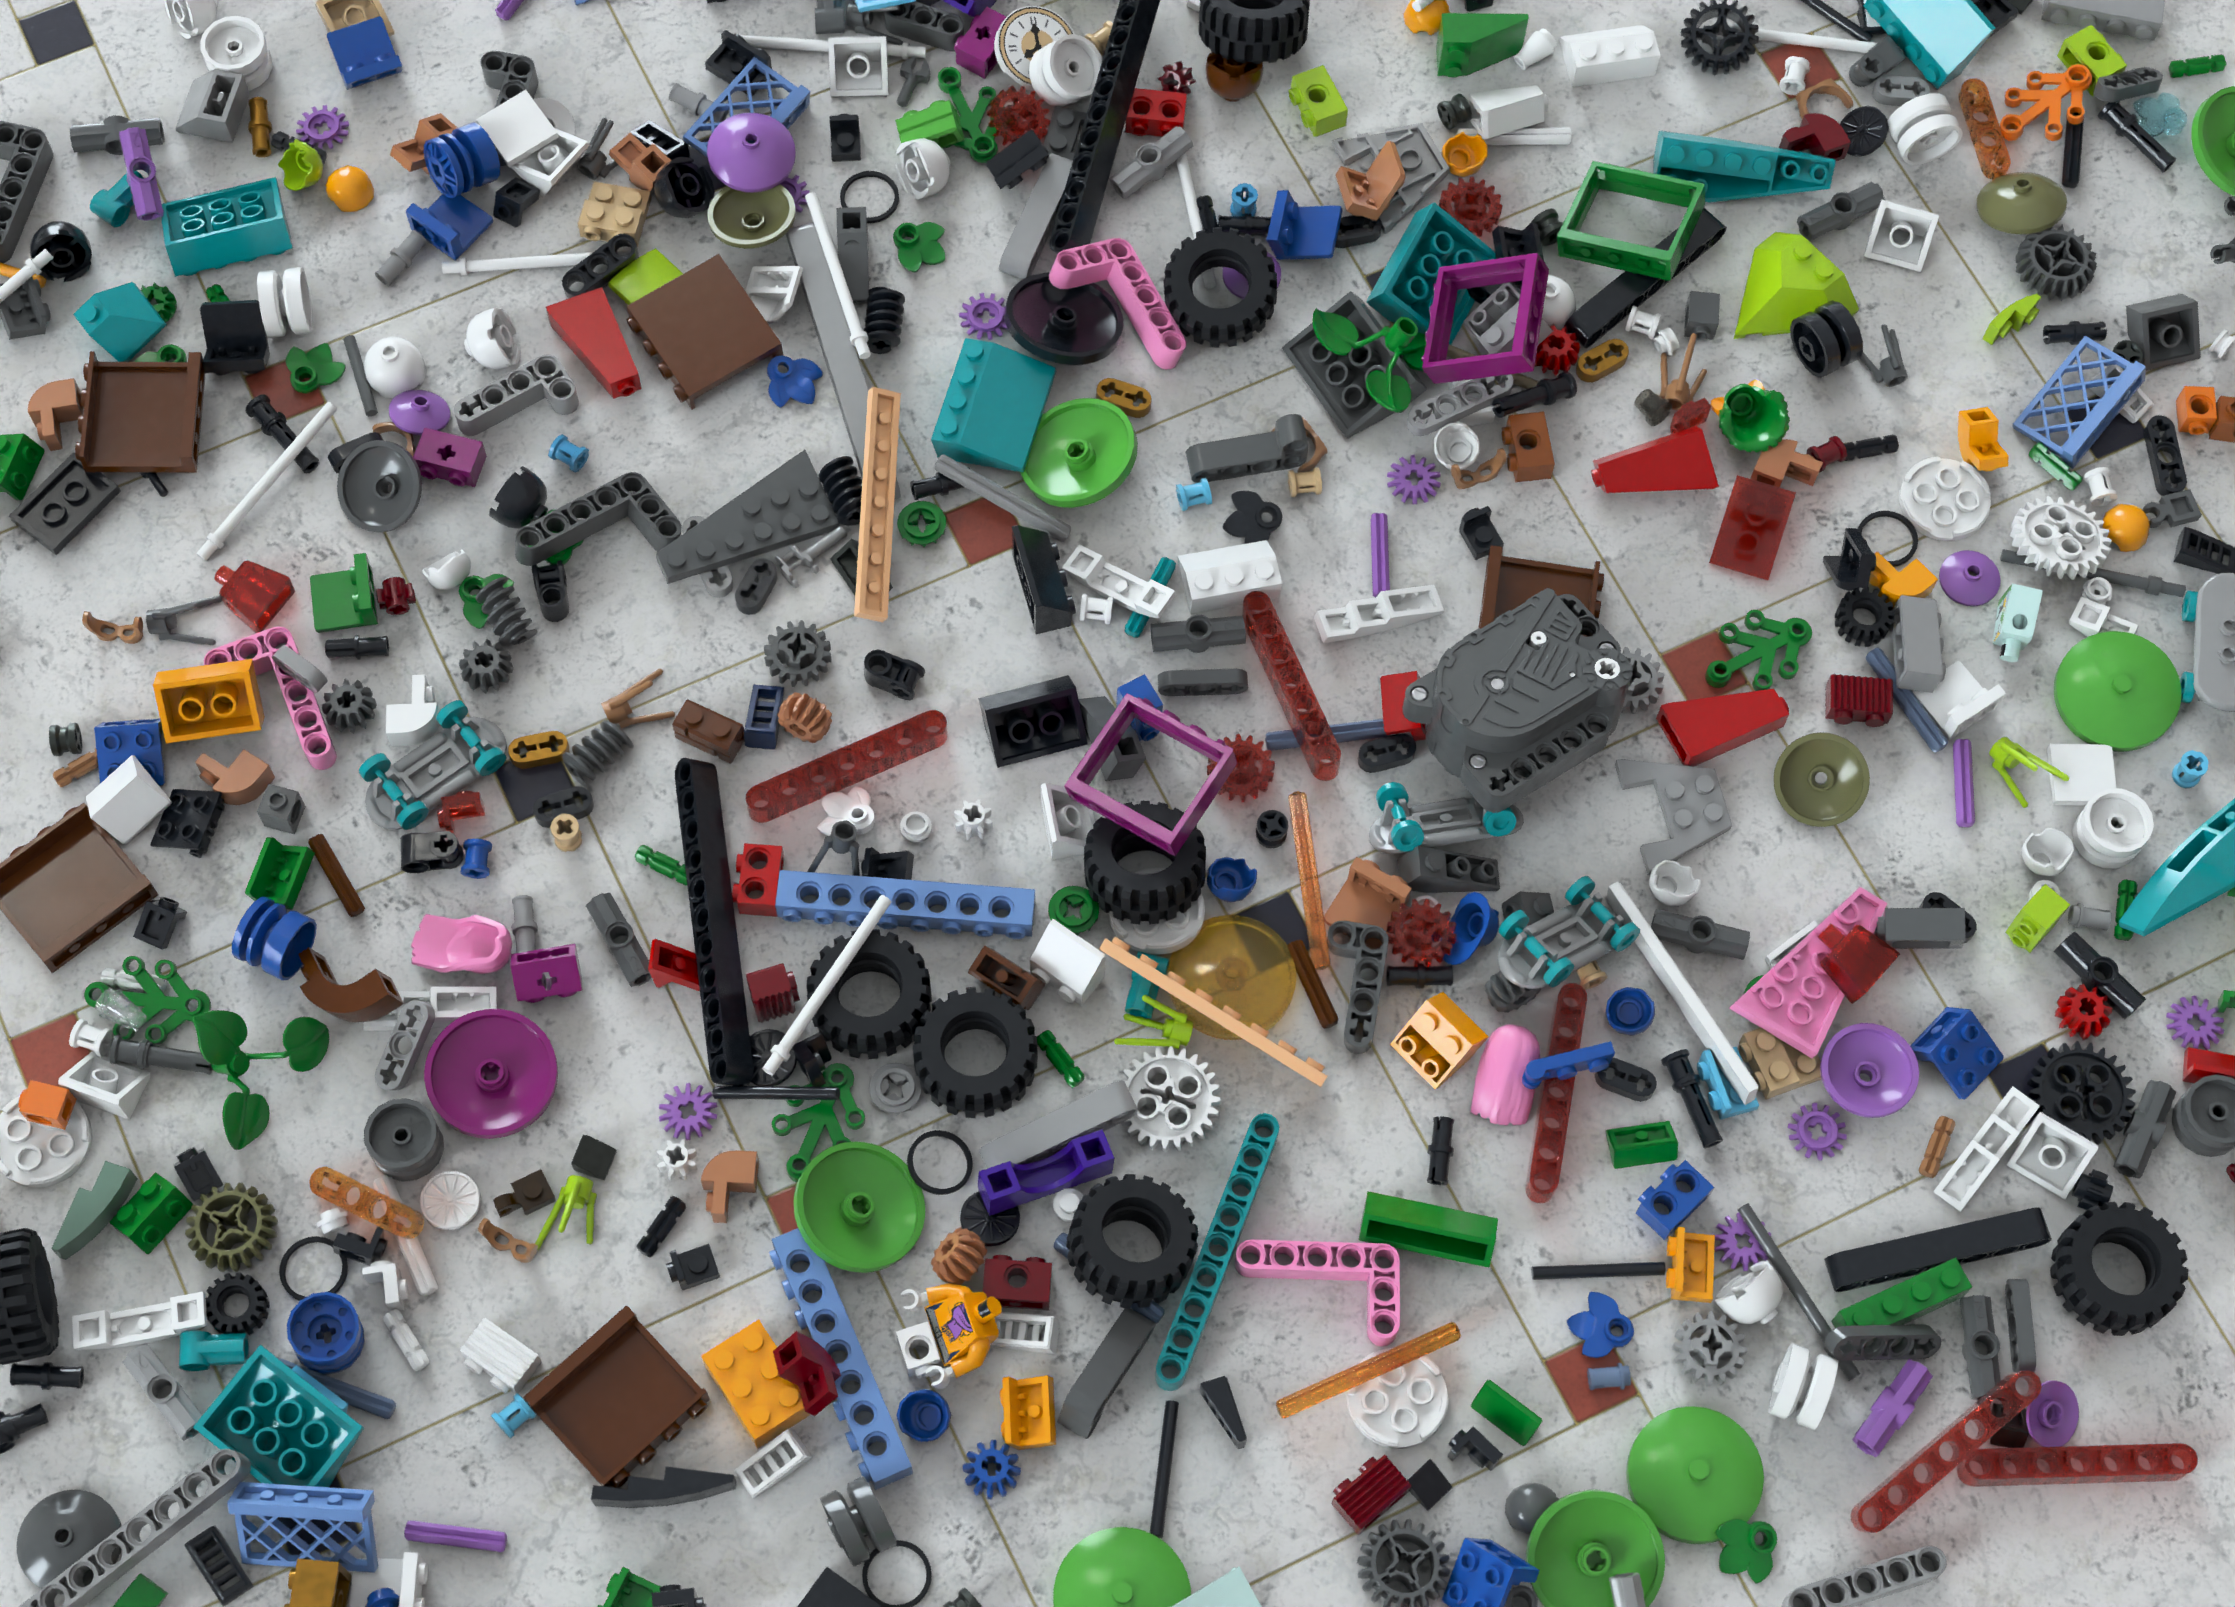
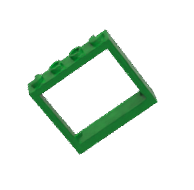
[1557,161,1705,281]

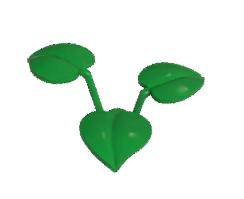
[1313,308,1426,413]
[192,1010,329,1150]

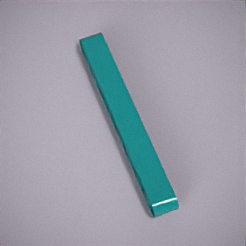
[1155,1113,1279,1391]

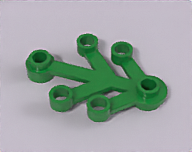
[928,67,1007,163]
[1705,610,1812,691]
[84,956,211,1044]
[772,1063,865,1182]

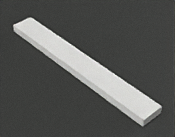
[1606,882,1759,1105]

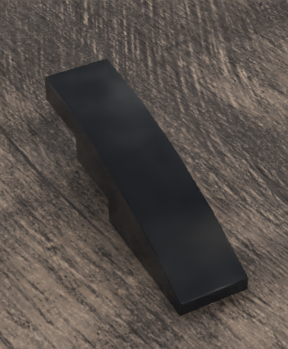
[591,1467,737,1508]

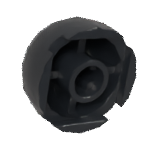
[654,157,715,218]
[30,221,92,282]
[489,466,548,529]

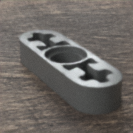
[2093,67,2163,102]
[1158,669,1248,696]
[2005,1279,2036,1375]

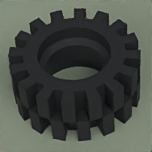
[1834,587,1895,647]
[205,1272,270,1335]

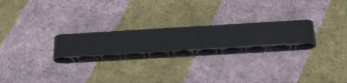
[1049,0,1160,254]
[675,758,753,1086]

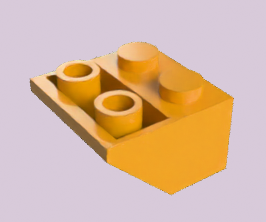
[1390,992,1489,1089]

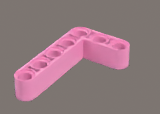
[1049,238,1186,370]
[203,626,337,770]
[1234,1240,1400,1347]

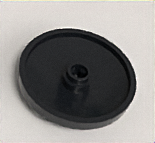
[1004,272,1124,365]

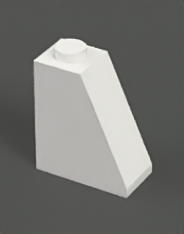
[1469,85,1548,139]

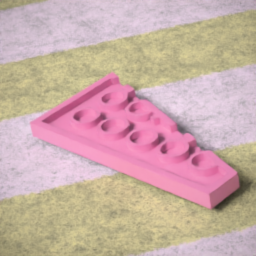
[1729,887,1887,1058]

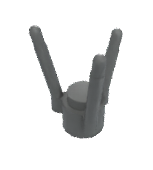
[846,3,911,46]
[577,118,619,180]
[1860,324,1908,387]
[146,596,223,645]
[807,820,860,876]

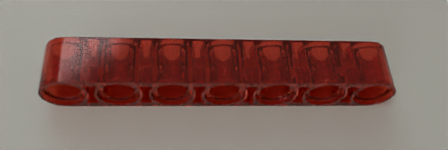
[1242,591,1341,781]
[745,710,948,823]
[1525,983,1587,1203]
[1851,1370,2042,1533]
[1957,1443,2198,1487]

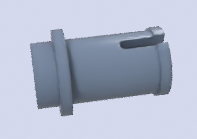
[1587,1363,1631,1390]

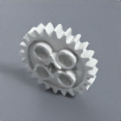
[2010,496,2112,580]
[1121,1046,1222,1153]

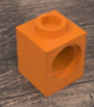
[2176,386,2217,435]
[18,1080,77,1130]

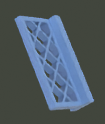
[683,57,810,158]
[2013,336,2146,469]
[227,1482,378,1572]

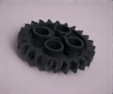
[2027,1041,2136,1145]

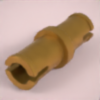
[248,97,272,158]

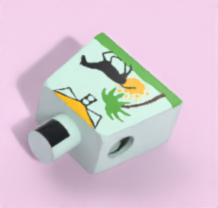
[1993,584,2043,662]

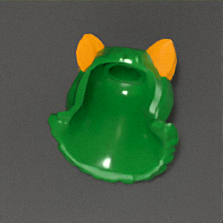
[1711,379,1790,453]

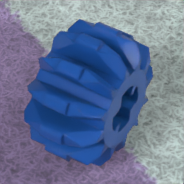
[963,1440,1021,1500]

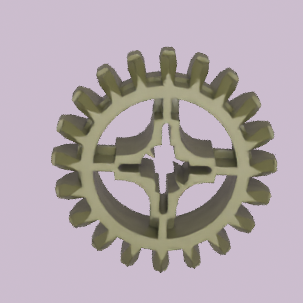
[185,1182,278,1272]

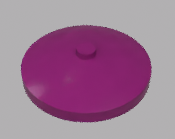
[424,1009,558,1139]

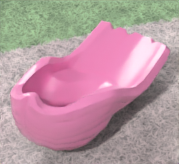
[411,914,512,974]
[1470,1025,1540,1125]

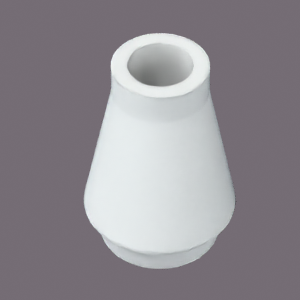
[1514,29,1557,70]

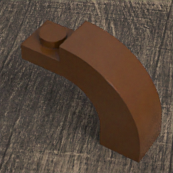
[298,947,404,1022]

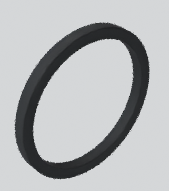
[840,171,899,223]
[1858,511,1918,567]
[907,1130,973,1195]
[279,1236,348,1301]
[862,1540,932,1607]

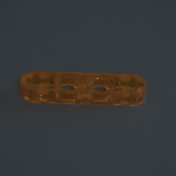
[1958,78,2011,180]
[309,1167,424,1239]

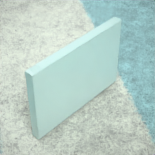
[1171,1566,1262,1607]

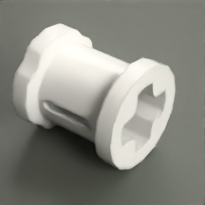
[1779,56,1810,95]
[1625,305,1661,340]
[2083,467,2118,507]
[1079,593,1113,625]
[69,1019,114,1057]

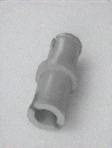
[669,83,728,123]
[375,230,427,286]
[511,895,538,953]

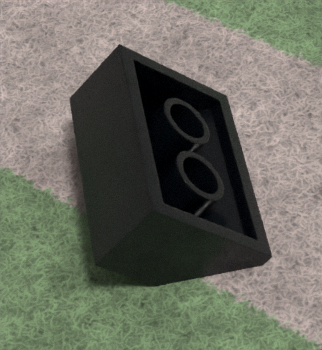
[1012,525,1076,634]
[978,675,1088,768]

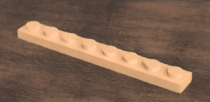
[854,387,901,623]
[1099,937,1328,1087]

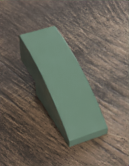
[51,1161,138,1260]

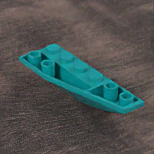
[1653,130,1836,202]
[2119,798,2235,936]

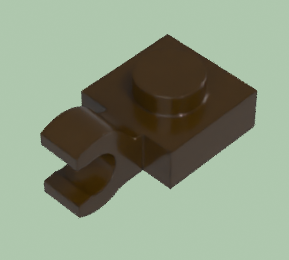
[493,1169,556,1218]

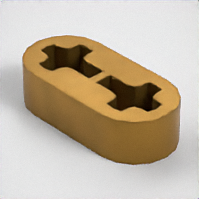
[1576,339,1629,383]
[1096,378,1152,418]
[508,731,569,769]

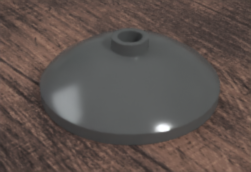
[337,440,422,533]
[17,1490,121,1594]

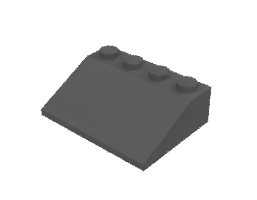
[1282,291,1427,438]

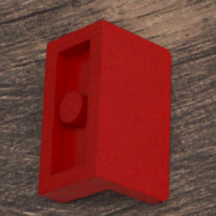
[1380,671,1426,741]
[2182,1047,2235,1083]

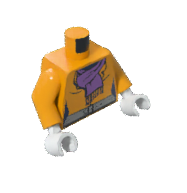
[901,1283,1002,1389]

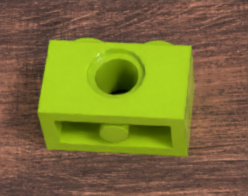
[2057,24,2127,97]
[1288,65,1348,137]
[2005,884,2070,953]

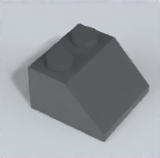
[2126,294,2201,371]

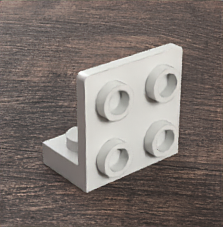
[1912,661,2006,741]

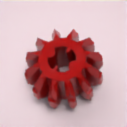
[1534,323,1580,376]
[2055,984,2112,1040]

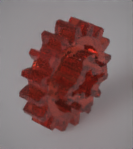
[987,86,1051,146]
[1438,177,1503,237]
[1206,734,1275,802]
[1386,899,1457,967]

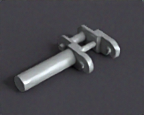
[775,525,847,588]

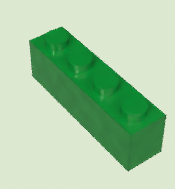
[1358,1191,1498,1268]
[1831,1258,1972,1341]

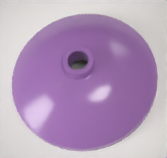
[707,113,796,193]
[1820,1023,1919,1118]

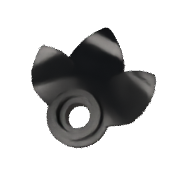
[1222,491,1283,544]

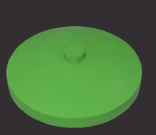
[2191,86,2235,196]
[1020,398,1138,508]
[2054,631,2181,752]
[793,1142,925,1273]
[1626,1407,1764,1544]
[1526,1490,1665,1607]
[1053,1527,1191,1607]

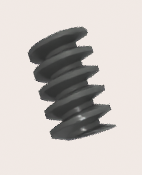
[475,577,537,647]
[562,720,634,787]

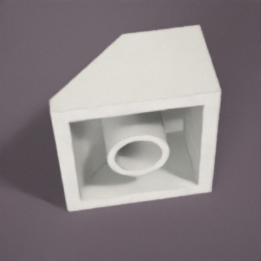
[1030,919,1105,1006]

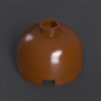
[1205,52,1263,102]

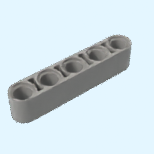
[999,153,1073,279]
[979,1081,1138,1168]
[1782,1546,1947,1607]

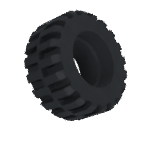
[1198,0,1310,64]
[1163,227,1277,348]
[1084,801,1206,925]
[806,929,932,1059]
[913,987,1038,1118]
[1066,1174,1199,1309]
[2050,1202,2189,1336]
[0,1228,59,1365]

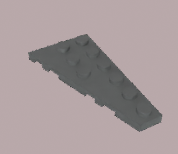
[656,450,840,584]

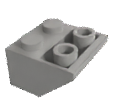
[175,69,250,142]
[1463,282,1553,354]

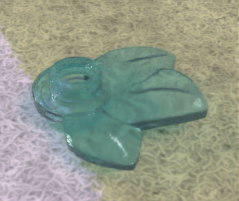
[2133,92,2187,137]

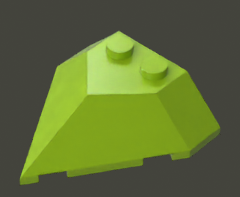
[1733,232,1859,339]

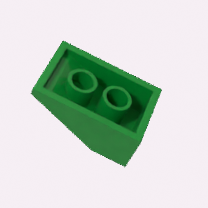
[1436,13,1529,78]

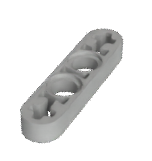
[1407,374,1514,436]

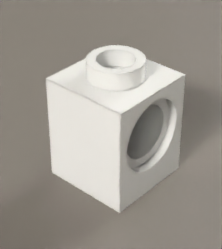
[896,1321,941,1379]

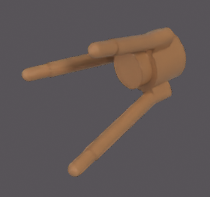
[1659,333,1707,411]
[601,668,675,729]

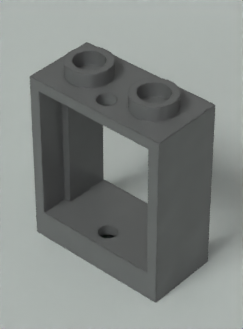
[1876,908,1965,949]

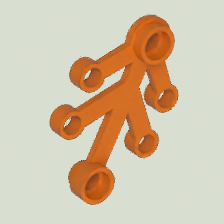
[2000,64,2092,141]

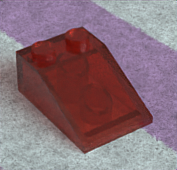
[1709,475,1796,581]

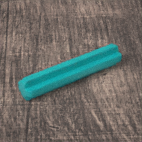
[1125,557,1176,638]

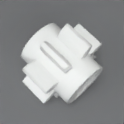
[954,799,993,840]
[657,1139,697,1181]

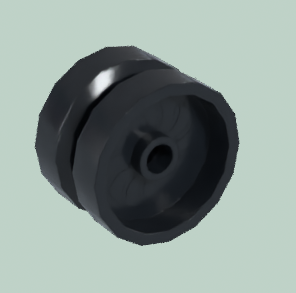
[1790,300,1863,378]

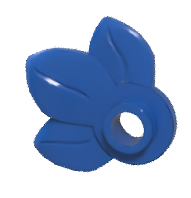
[767,355,823,408]
[1567,1292,1634,1358]

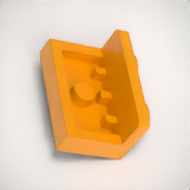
[1666,1227,1715,1303]
[1000,1375,1056,1450]

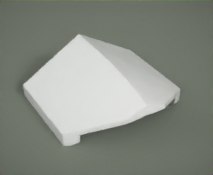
[745,266,803,323]

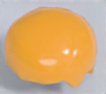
[1403,0,1450,35]
[1441,132,1488,177]
[325,165,374,212]
[2102,504,2150,552]

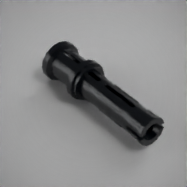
[2098,101,2176,173]
[1492,372,1577,418]
[245,394,319,473]
[1661,1049,1723,1148]

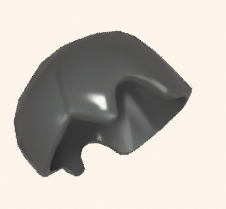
[1505,1483,1559,1535]

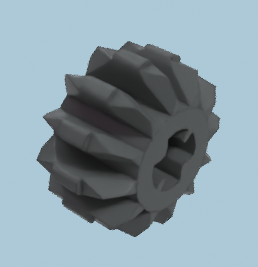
[459,639,513,694]
[322,679,377,734]
[1485,970,1542,1013]

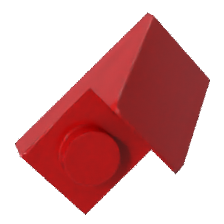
[648,939,700,991]

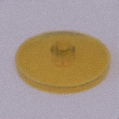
[1168,915,1296,1040]

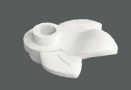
[817,786,876,836]

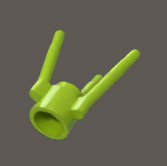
[1989,736,2069,808]
[1114,995,1193,1049]
[535,1175,597,1250]

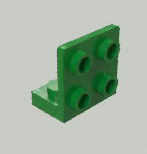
[310,553,378,633]

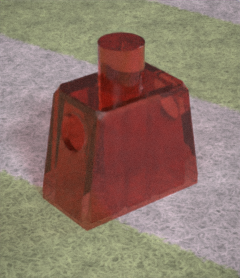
[214,560,296,633]
[1817,923,1900,1004]

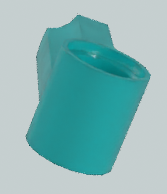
[89,171,144,228]
[1125,951,1169,1018]
[179,1331,249,1371]

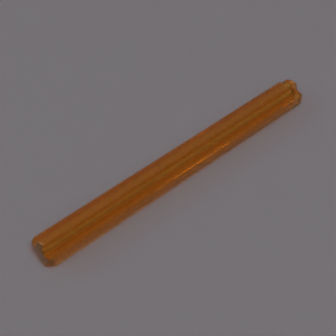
[1288,791,1331,970]
[1275,1322,1461,1419]

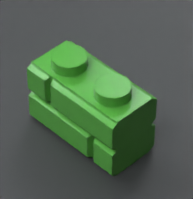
[895,100,965,148]

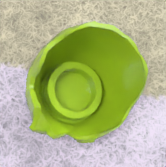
[278,139,323,191]

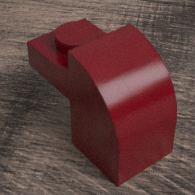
[1779,113,1851,161]
[773,1331,841,1416]

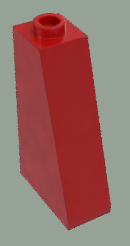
[546,287,642,399]
[1591,426,1719,493]
[1656,689,1789,767]

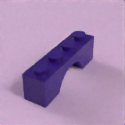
[978,1129,1115,1216]

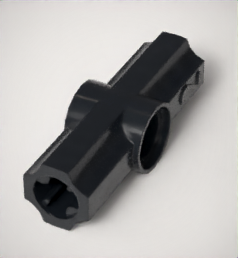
[2054,931,2146,1019]

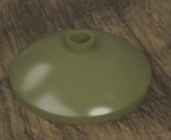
[1977,172,2067,234]
[707,184,796,249]
[1773,732,1870,827]

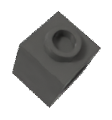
[1684,291,1720,340]
[257,783,306,834]

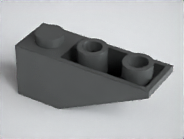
[836,207,869,303]
[1078,696,1146,781]
[1397,846,1500,893]

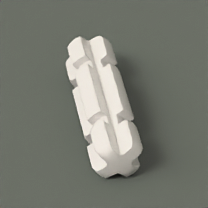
[101,968,166,993]
[383,1309,430,1371]

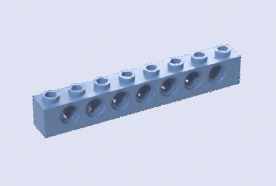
[775,870,1035,939]
[769,1228,913,1490]

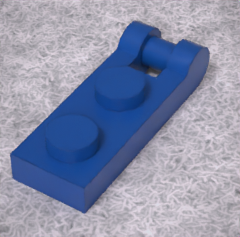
[1522,1041,1615,1089]

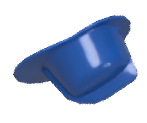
[1439,892,1499,965]

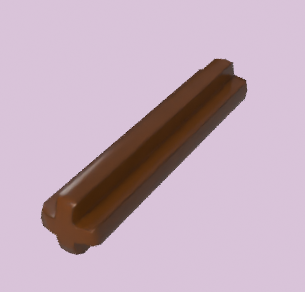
[308,834,365,917]
[1287,939,1338,1029]

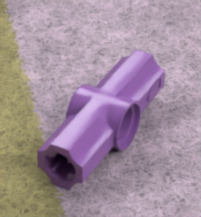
[119,127,164,221]
[1852,1359,1933,1457]

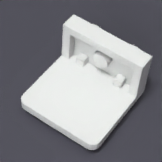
[350,1552,428,1607]

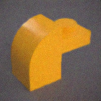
[1958,407,2009,471]
[1869,552,1938,609]

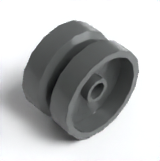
[2172,1075,2235,1157]
[364,1098,444,1182]
[820,1476,897,1567]

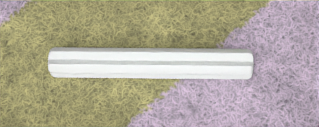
[1457,127,1572,145]
[373,1175,438,1296]

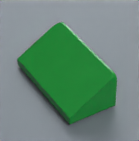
[1606,1121,1678,1169]
[1471,1379,1542,1446]

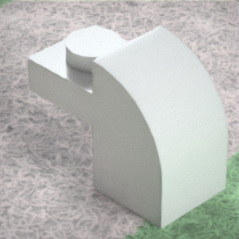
[386,674,440,746]

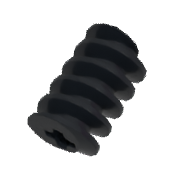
[864,287,905,354]
[819,456,862,526]

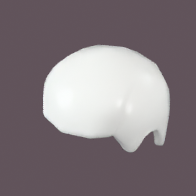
[1434,423,1480,470]
[421,550,471,590]
[2021,827,2075,876]
[1649,860,1701,907]

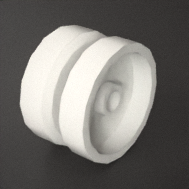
[200,16,272,91]
[1029,34,1102,107]
[1887,93,1963,165]
[257,267,313,338]
[2072,789,2154,868]
[1768,1343,1838,1430]

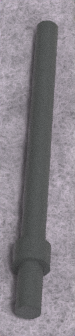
[2000,549,2186,597]
[1738,1203,1860,1381]

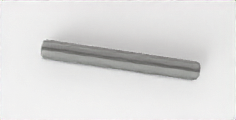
[934,454,1071,542]

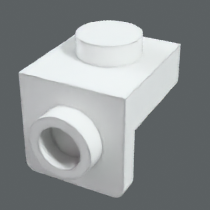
[362,1260,409,1311]

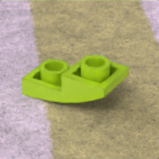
[1982,294,2041,345]

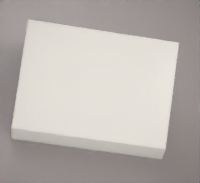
[828,36,888,96]
[511,129,590,198]
[1864,199,1939,272]
[86,755,172,845]
[1041,783,1095,860]
[58,1052,151,1120]
[2007,1112,2099,1199]

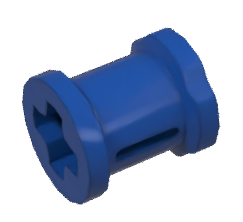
[460,839,492,879]

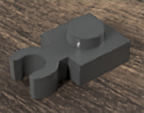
[2142,489,2202,528]

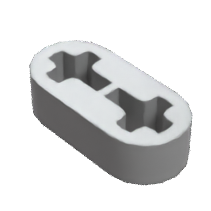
[1872,75,1930,106]
[272,645,328,693]

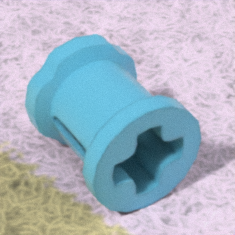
[1176,478,1212,511]
[2172,750,2209,788]
[491,1393,537,1439]

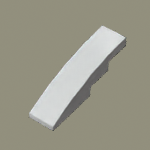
[1314,585,1444,643]
[363,987,497,1031]
[1933,1086,2040,1212]

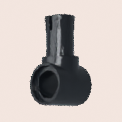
[0,1403,49,1454]

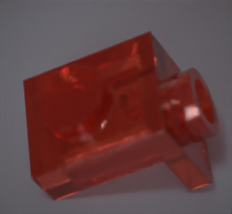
[1670,397,1711,434]
[437,790,485,835]

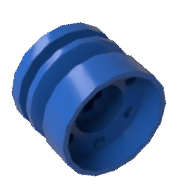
[424,122,500,198]
[232,897,317,980]
[287,1292,365,1375]

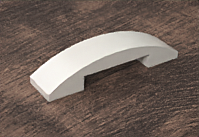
[1062,544,1176,618]
[72,1291,207,1350]

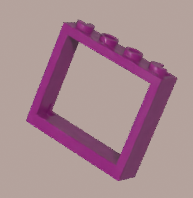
[1421,253,1549,384]
[1064,693,1237,856]

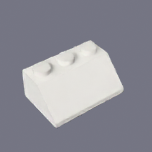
[1559,25,1661,87]
[1177,540,1282,614]

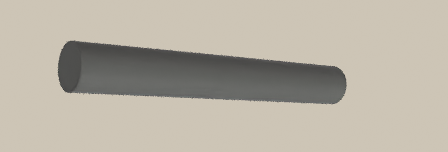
[343,335,378,417]

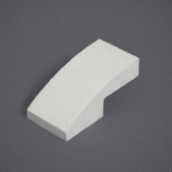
[2069,597,2138,637]

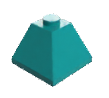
[73,282,167,362]

